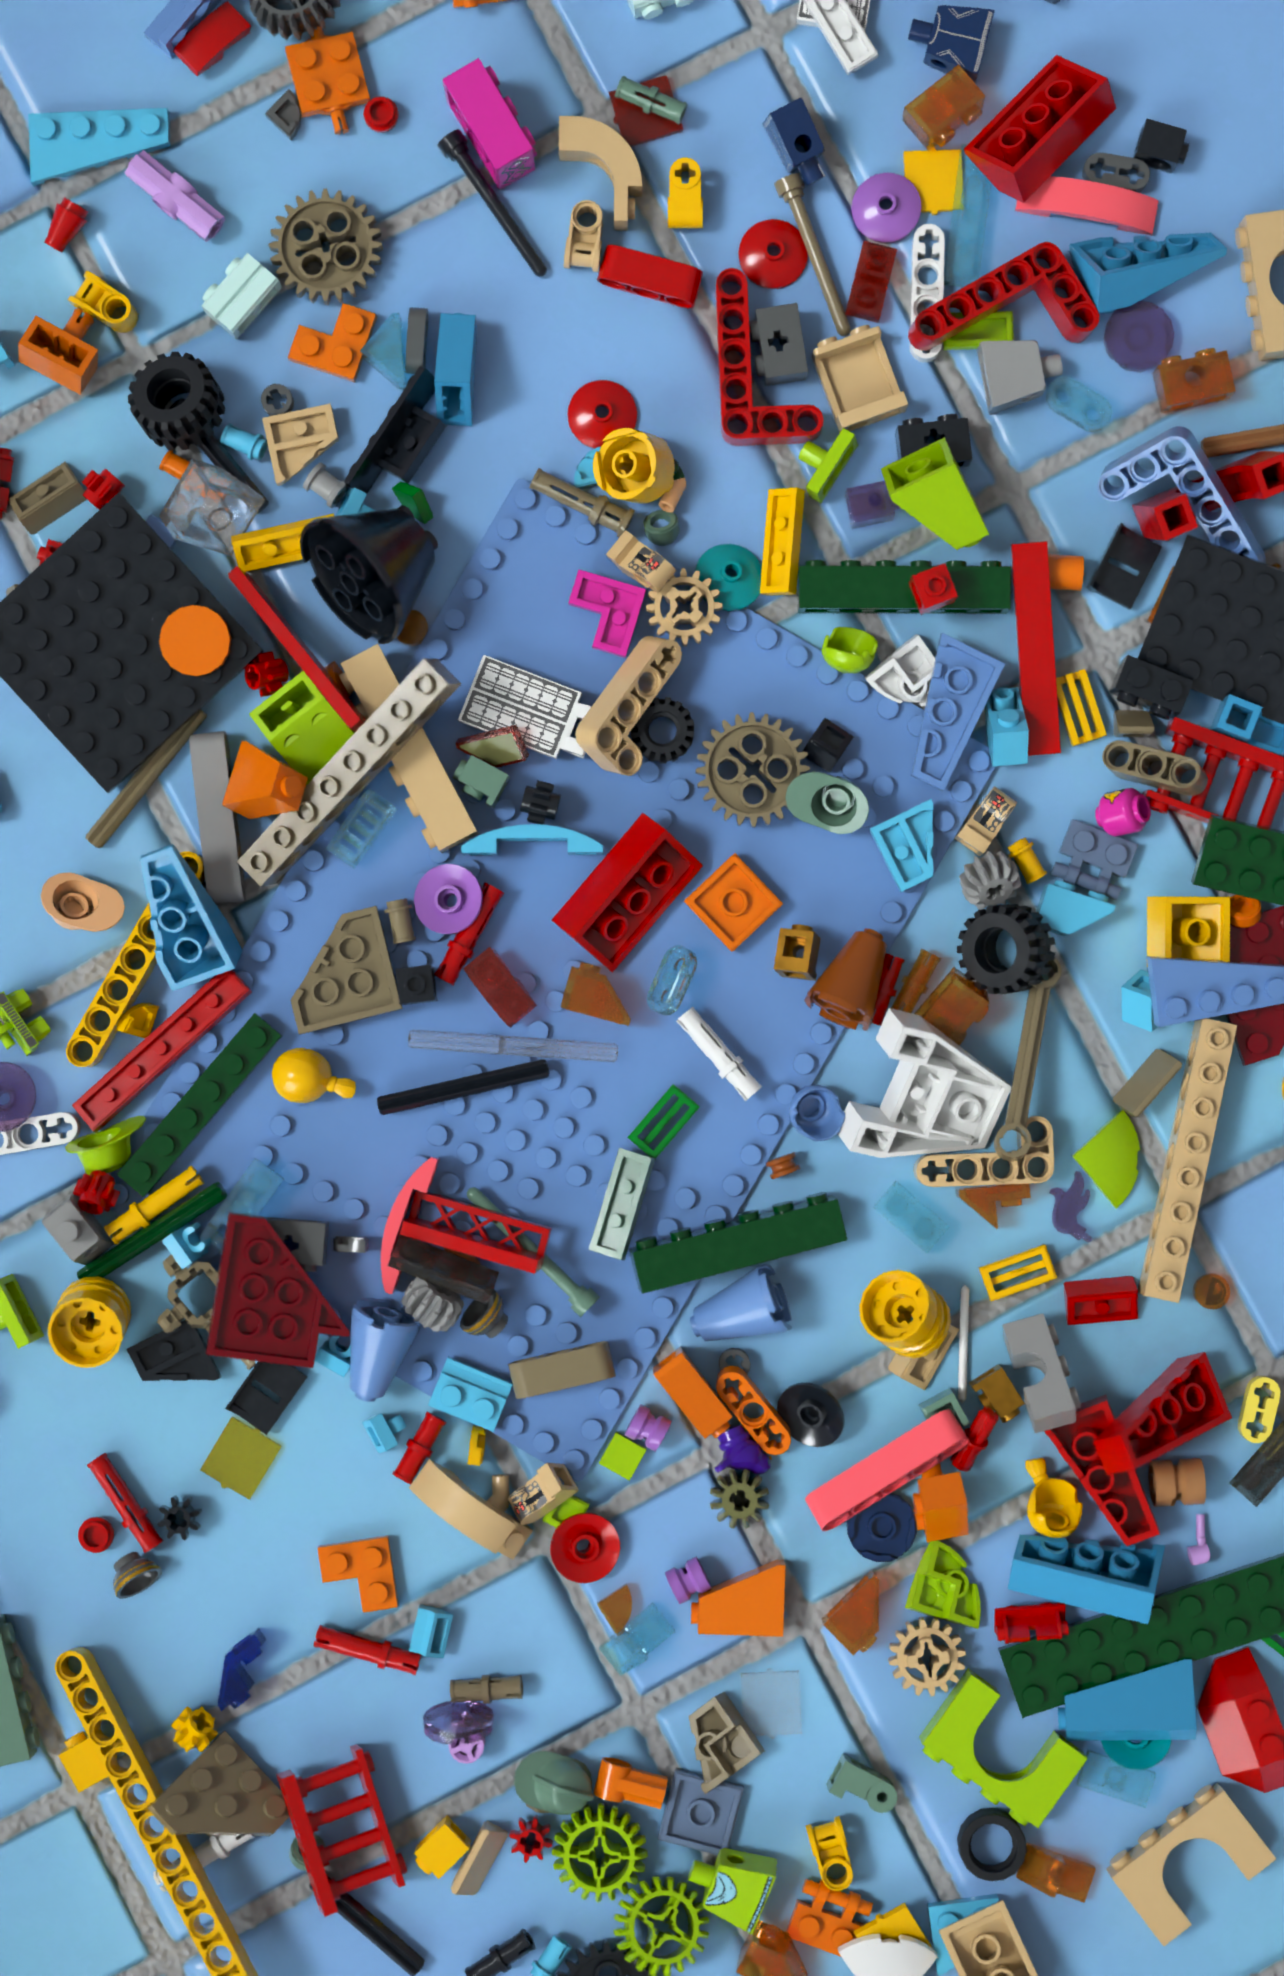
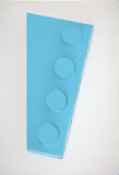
[28,108,171,187]

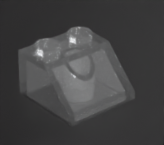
[159,459,265,556]

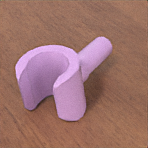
[1187,1514,1210,1565]

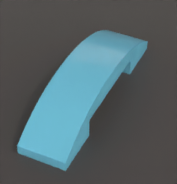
[461,824,604,855]

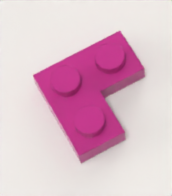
[568,569,646,658]

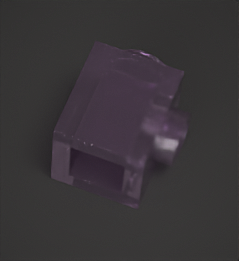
[845,481,900,529]

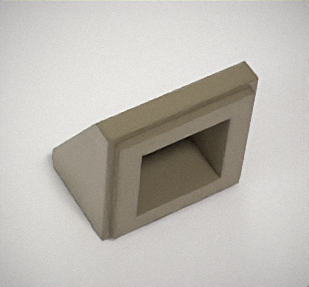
[1114,710,1154,737]

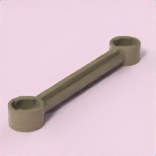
[994,958,1062,1161]

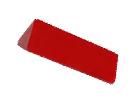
[1064,1276,1138,1325]

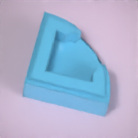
[574,447,601,489]

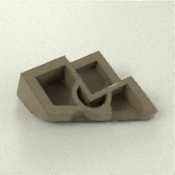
[689,1691,765,1794]

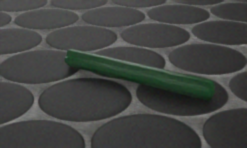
[77,1182,227,1279]

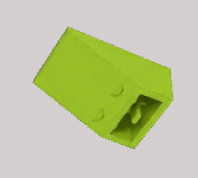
[249,671,355,785]

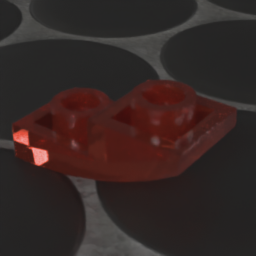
[845,241,897,323]
[463,947,537,1028]

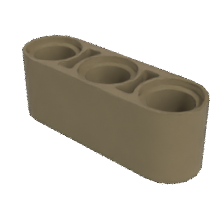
[1102,740,1208,796]
[508,1341,616,1399]

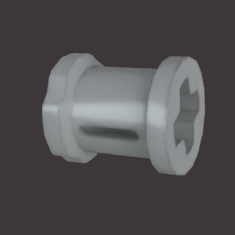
[303,462,349,509]

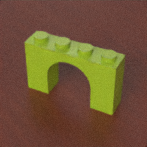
[919,1668,1088,1828]

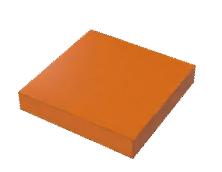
[684,853,783,952]

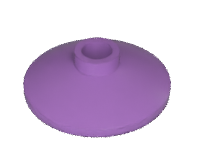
[852,173,921,243]
[414,864,483,934]

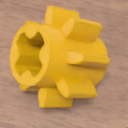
[171,1707,218,1752]

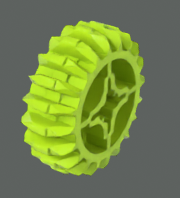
[552,1803,648,1902]
[613,1876,709,1976]

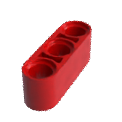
[597,245,704,308]

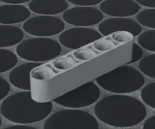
[189,731,246,904]

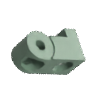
[826,1753,898,1813]

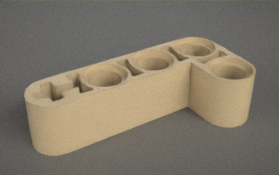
[575,636,682,776]
[913,1116,1054,1187]

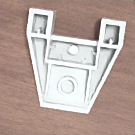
[838,1008,1012,1158]

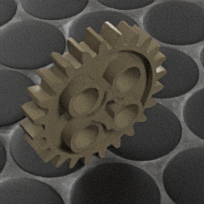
[269,188,383,305]
[695,712,810,828]

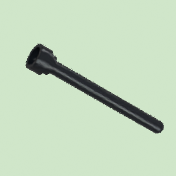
[437,129,547,277]

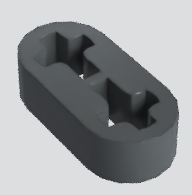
[1082,153,1150,193]
[405,307,428,374]

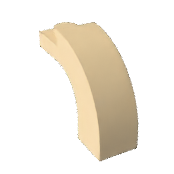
[559,116,642,231]
[409,1459,533,1560]

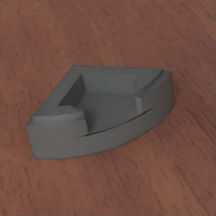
[265,89,301,141]
[333,1236,369,1253]

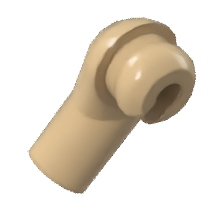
[486,1474,510,1512]

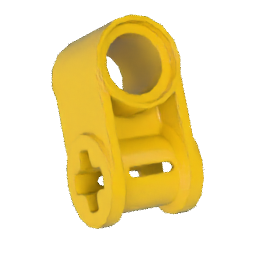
[668,157,703,228]
[67,271,138,333]
[805,1816,853,1891]

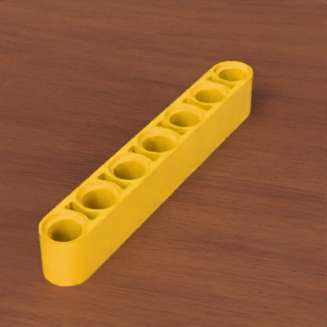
[66,851,205,1067]

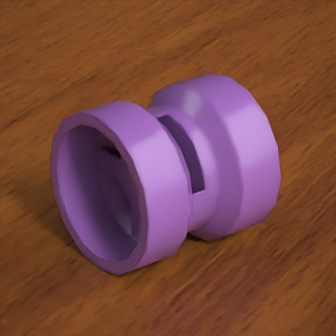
[624,1404,672,1452]
[665,1557,712,1604]

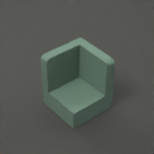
[918,1388,970,1427]

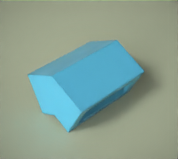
[409,1604,453,1658]

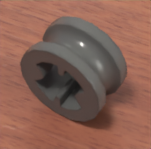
[261,384,294,416]
[718,1348,750,1381]

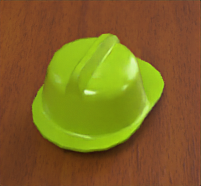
[65,1116,146,1175]

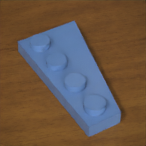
[911,633,1005,791]
[1146,956,1284,1027]

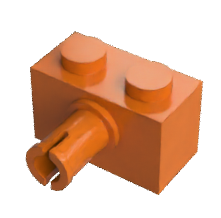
[18,309,98,395]
[912,1463,969,1542]

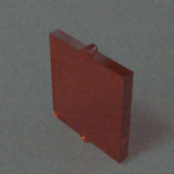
[609,75,683,147]

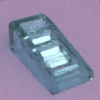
[326,789,398,869]

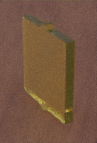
[200,1416,282,1500]

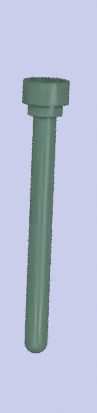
[467,1187,600,1317]

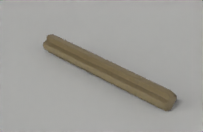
[85,710,206,848]

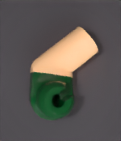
[658,459,686,512]

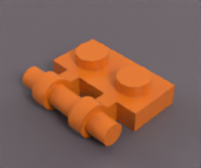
[785,1878,873,1957]

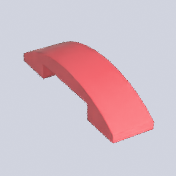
[1015,176,1159,236]
[381,1156,440,1295]

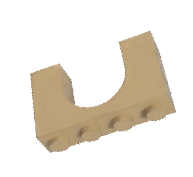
[1235,210,1284,361]
[1106,1782,1276,1946]

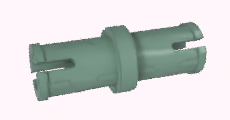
[615,76,688,124]

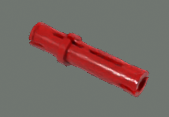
[434,882,504,986]
[87,1453,164,1553]
[314,1624,422,1676]

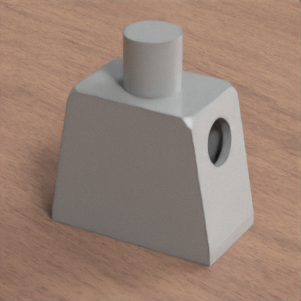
[977,340,1063,415]
[42,1192,115,1265]

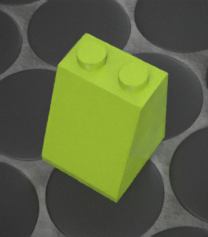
[881,437,989,550]

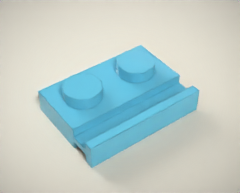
[428,1356,513,1432]

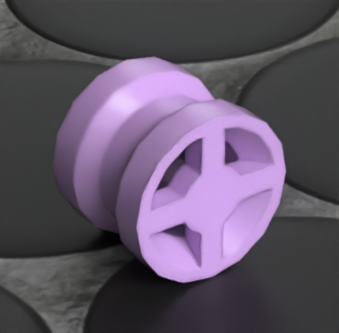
[448,1722,485,1764]

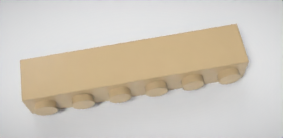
[339,644,479,853]

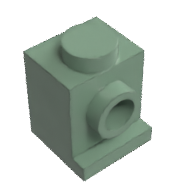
[453,755,510,809]

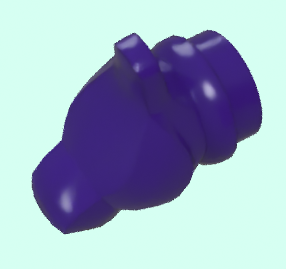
[714,1425,772,1475]

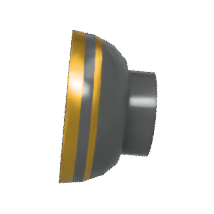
[460,1289,508,1338]
[113,1552,162,1599]

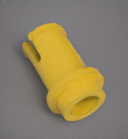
[1007,837,1047,884]

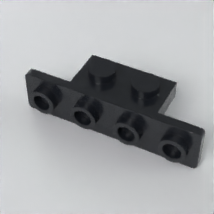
[344,366,446,493]

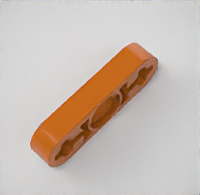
[716,1366,791,1455]

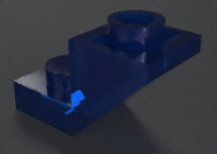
[217,1628,266,1711]

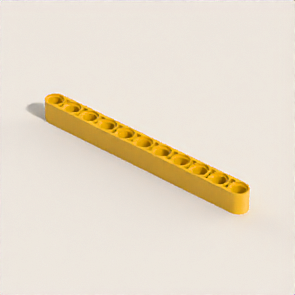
[55,1647,258,1976]

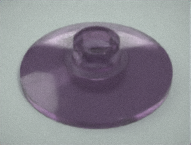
[0,1062,37,1132]

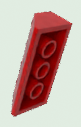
[964,55,1116,203]
[552,813,703,973]

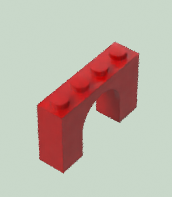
[1132,451,1284,541]

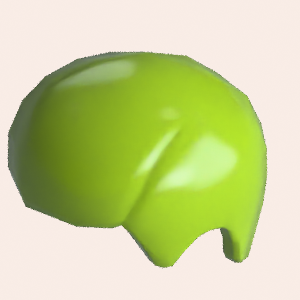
[821,627,878,674]

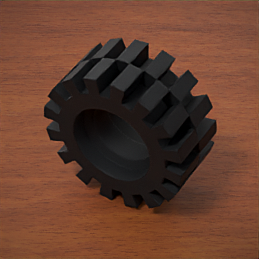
[631,697,694,763]

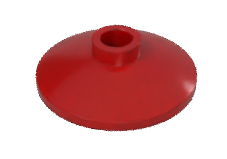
[738,219,808,289]
[568,380,637,449]
[550,1513,620,1583]

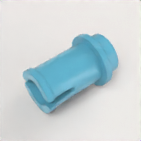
[220,423,268,461]
[531,1935,572,1976]

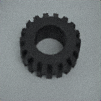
[128,352,225,450]
[957,904,1055,994]

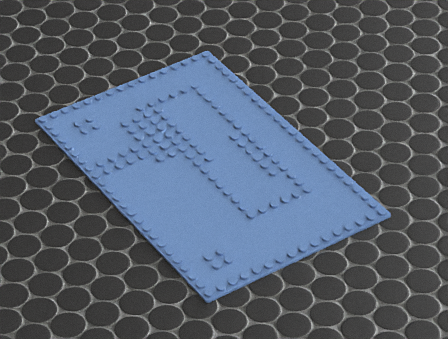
[110,479,996,1481]

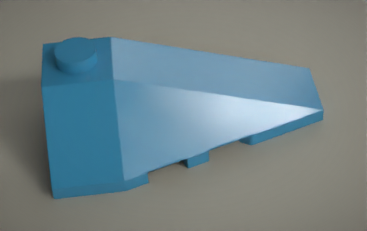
[1069,233,1227,314]
[140,844,243,991]

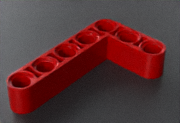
[908,242,1099,351]
[715,268,824,446]

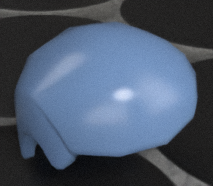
[789,1084,845,1142]

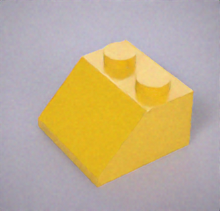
[1147,896,1230,967]

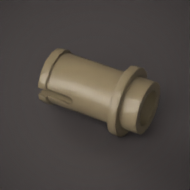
[384,898,416,944]

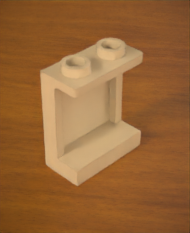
[812,325,908,433]

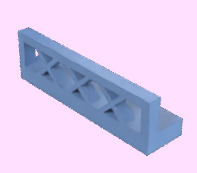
[143,0,221,59]

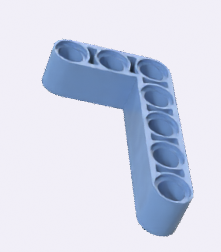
[1098,426,1266,563]

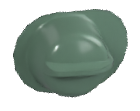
[785,771,869,834]
[514,1751,594,1815]

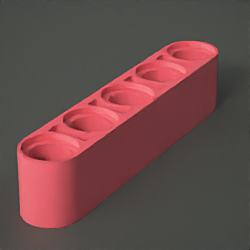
[805,1409,969,1531]

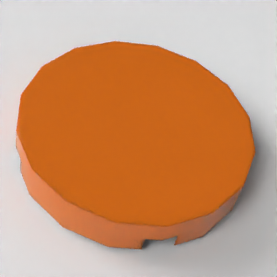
[159,605,232,677]

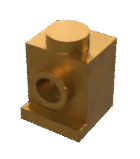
[773,924,821,981]
[969,1364,1025,1423]

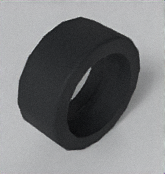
[957,1808,1027,1882]

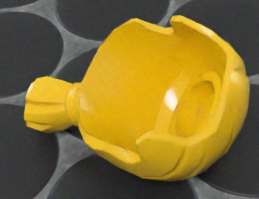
[272,1048,356,1103]
[1025,1457,1083,1538]

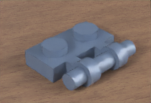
[1051,819,1138,900]

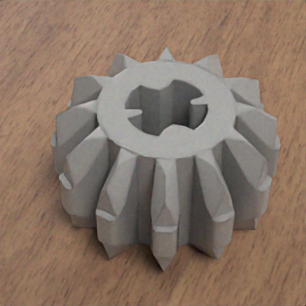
[959,851,1021,910]
[401,1274,464,1332]

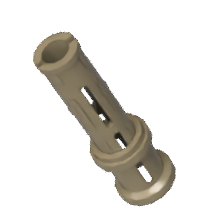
[529,468,635,537]

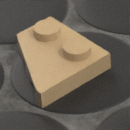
[262,403,339,486]

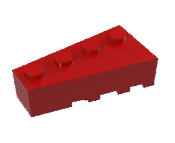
[1093,1352,1232,1475]
[1044,1394,1160,1546]

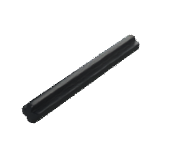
[377,1059,550,1115]

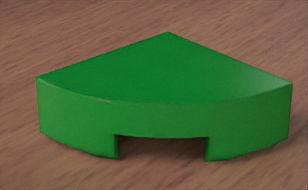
[392,481,433,524]

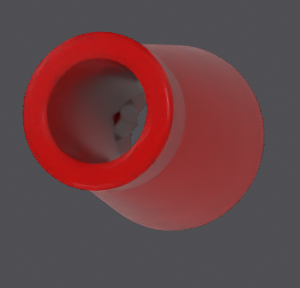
[44,197,89,253]

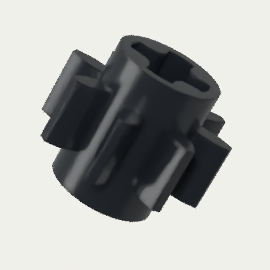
[520,780,561,825]
[157,1495,202,1540]

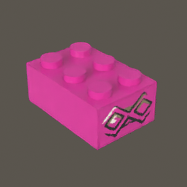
[442,58,537,191]

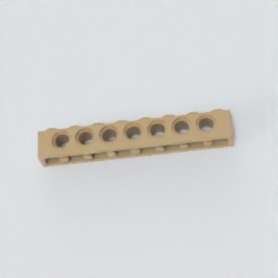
[1138,1018,1237,1303]

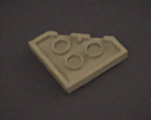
[290,906,403,1035]
[147,1731,289,1836]

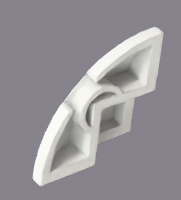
[865,635,935,706]
[838,1933,938,1976]

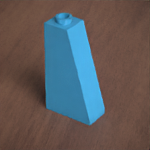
[1058,1659,1197,1741]

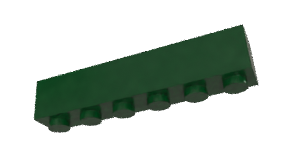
[797,560,1011,614]
[628,1192,848,1294]

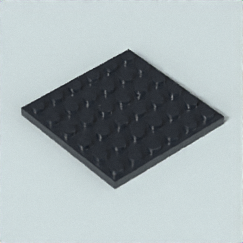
[0,493,264,793]

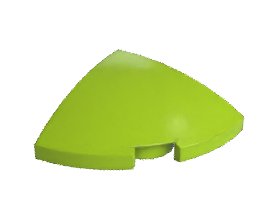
[1072,1110,1140,1209]
[905,1540,981,1629]

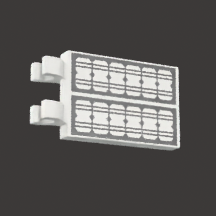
[458,655,591,760]

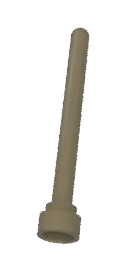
[774,173,851,336]

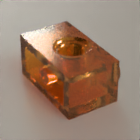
[1152,348,1236,414]

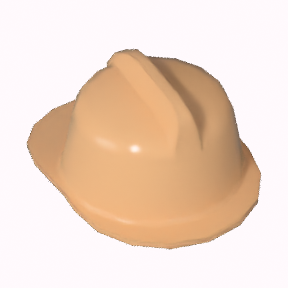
[40,872,125,932]

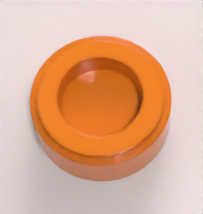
[1230,895,1262,928]

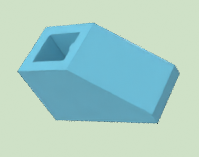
[984,687,1029,766]
[1036,880,1116,936]

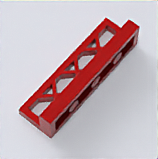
[400,1190,552,1274]

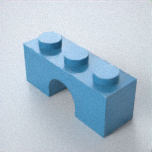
[1210,694,1284,757]

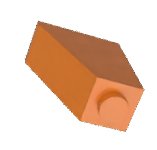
[222,741,308,819]
[653,1347,733,1439]
[691,1559,785,1637]

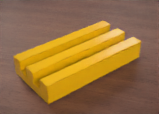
[1056,669,1107,747]
[978,1244,1057,1301]

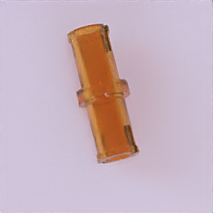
[890,948,941,1013]

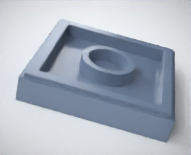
[658,1768,744,1855]

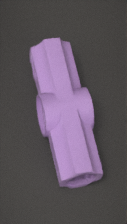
[125,150,226,242]

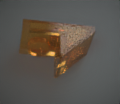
[955,1184,1031,1229]
[1016,1842,1096,1903]

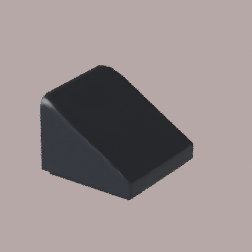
[802,718,854,772]

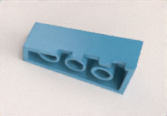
[1008,1535,1165,1624]

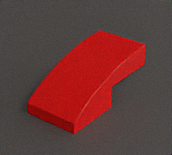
[173,1,251,76]

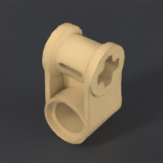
[564,200,603,272]

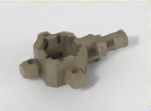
[157,1254,260,1370]

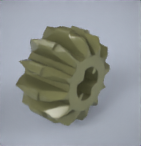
[710,1469,769,1529]

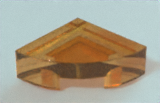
[597,1583,632,1634]

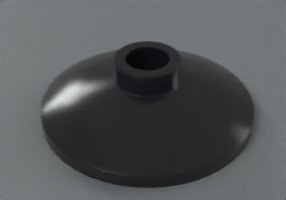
[777,1383,845,1447]

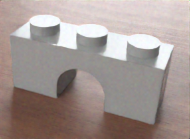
[1002,1313,1081,1433]

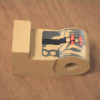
[606,530,676,593]
[954,786,1017,857]
[508,1463,579,1525]

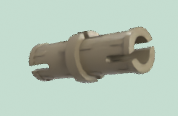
[450,1675,523,1704]

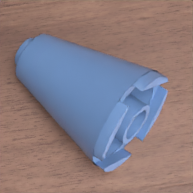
[690,1264,792,1341]
[350,1298,421,1402]

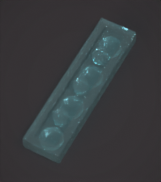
[944,144,991,287]

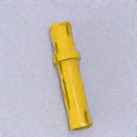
[104,1165,205,1245]

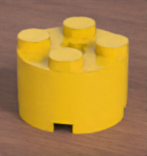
[593,428,675,504]

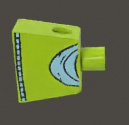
[688,1848,777,1934]

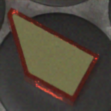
[455,724,529,768]

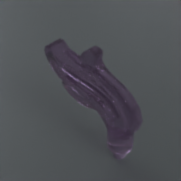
[1049,1171,1092,1243]

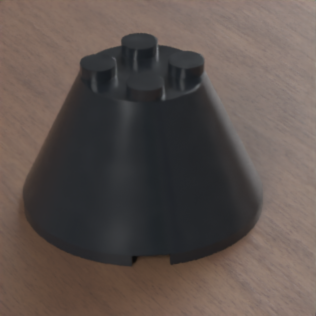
[300,505,438,644]

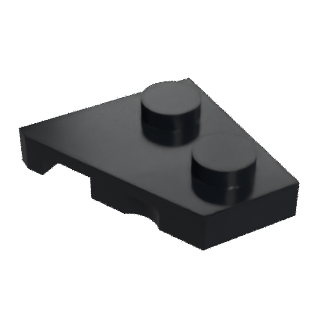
[127,1320,222,1381]

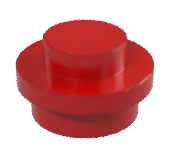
[364,96,399,132]
[78,1517,114,1553]

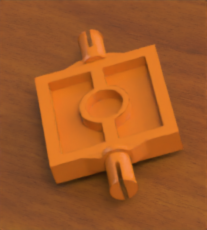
[285,26,370,135]

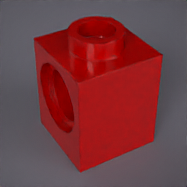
[908,563,958,615]

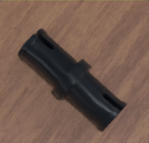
[465,1929,536,1976]

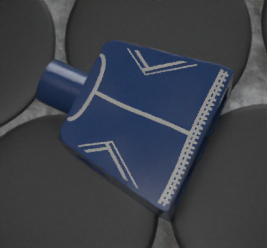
[908,5,995,85]
[763,97,825,186]

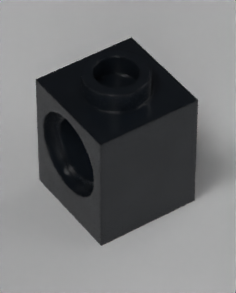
[1133,118,1189,174]
[395,965,438,1005]

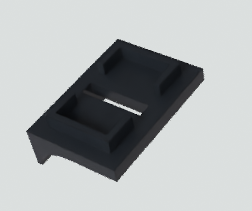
[1086,523,1162,610]
[225,1362,308,1435]

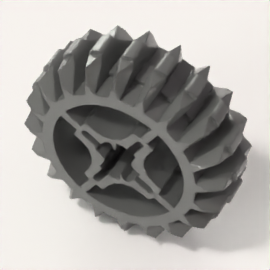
[249,0,341,41]

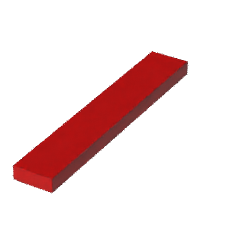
[1011,541,1061,756]
[228,566,366,732]
[72,969,252,1132]

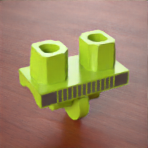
[0,988,51,1056]

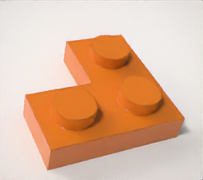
[288,303,377,383]
[318,1535,399,1613]

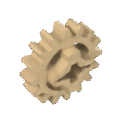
[646,568,722,647]
[888,1617,966,1697]

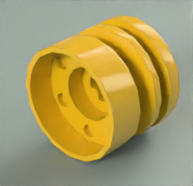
[859,1270,951,1358]
[48,1276,132,1368]

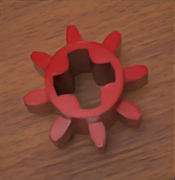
[82,469,125,510]
[245,651,289,697]
[73,1171,120,1215]
[509,1815,553,1863]

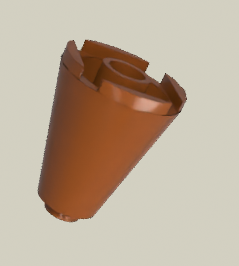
[804,928,887,1031]

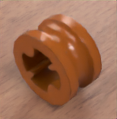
[766,1152,801,1179]

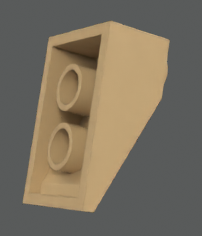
[938,1900,1038,1976]

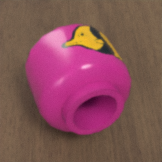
[1095,788,1151,837]

